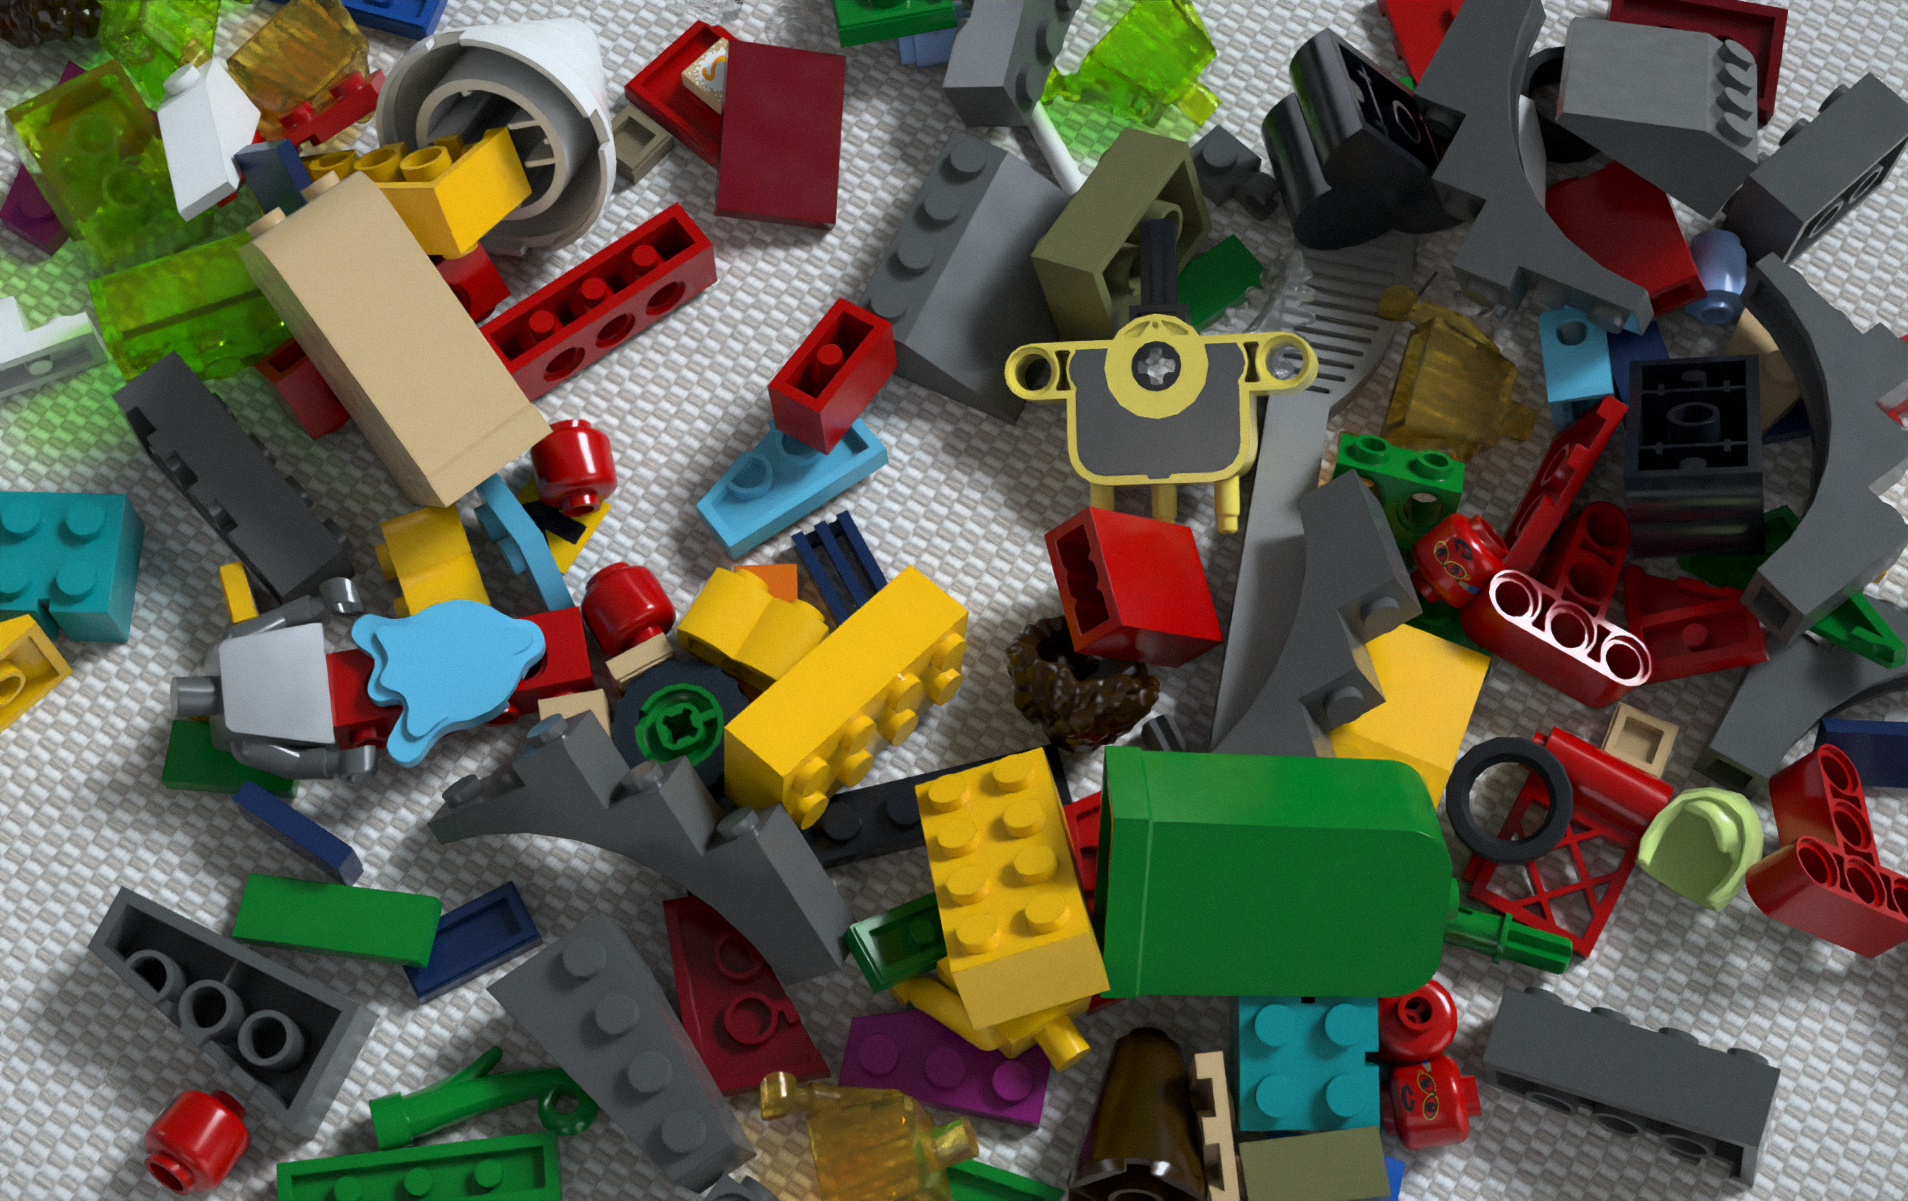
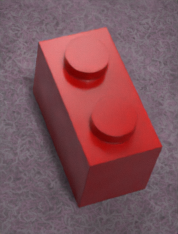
[767,297,898,456]

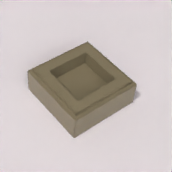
[611,104,675,185]

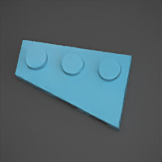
[696,416,889,561]

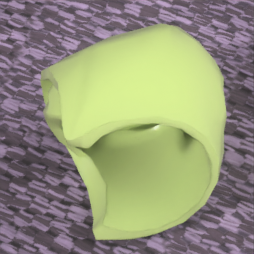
[1634,787,1764,913]

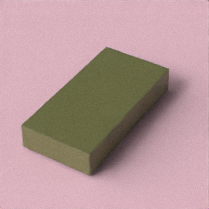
[1237,1125,1391,1201]

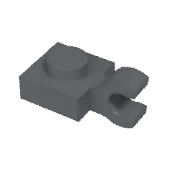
[1190,124,1280,222]

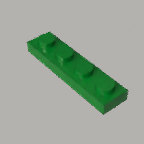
[276,1130,563,1201]

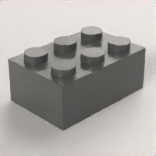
[1720,72,1908,270]

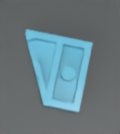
[473,472,576,612]

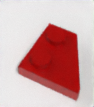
[1622,565,1769,686]

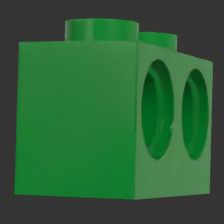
[1329,433,1465,550]

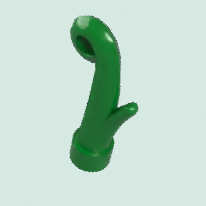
[369,1046,600,1151]

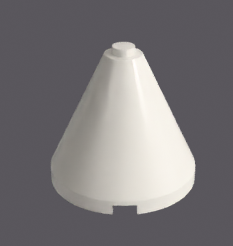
[376,17,616,256]

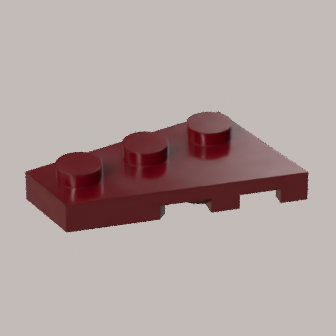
[662,895,831,1097]

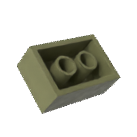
[1030,127,1212,342]

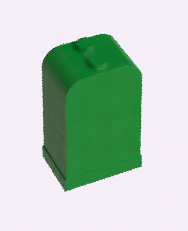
[1092,746,1459,999]

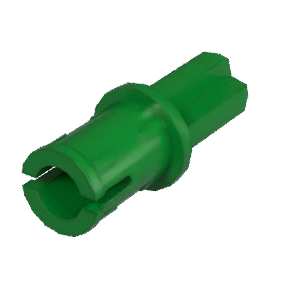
[1443,904,1573,975]

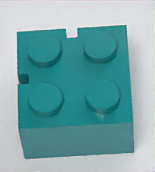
[0,491,145,642]
[1229,996,1380,1131]

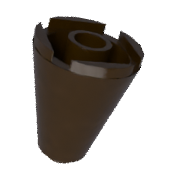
[1067,1027,1208,1201]

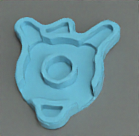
[351,600,546,768]

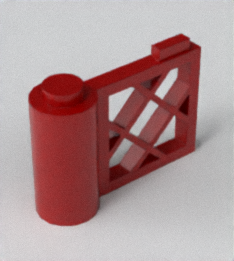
[1460,726,1674,960]

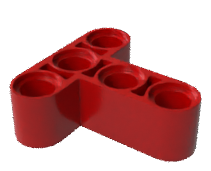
[1459,501,1652,709]
[1745,744,1908,958]

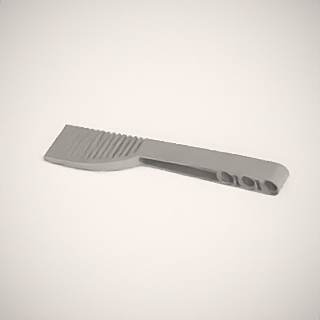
[1207,229,1417,753]

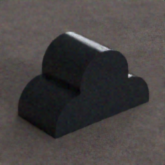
[1261,27,1466,250]
[1624,354,1765,559]

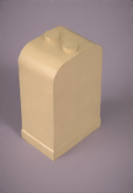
[238,170,553,508]

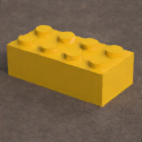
[724,564,969,830]
[915,747,1110,1031]

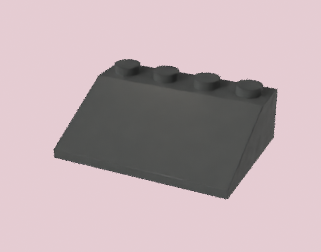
[1555,17,1758,220]
[857,129,1071,426]

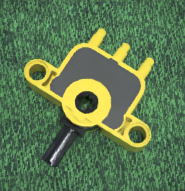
[1004,219,1319,534]

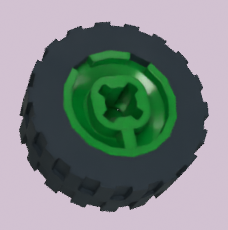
[610,658,752,804]

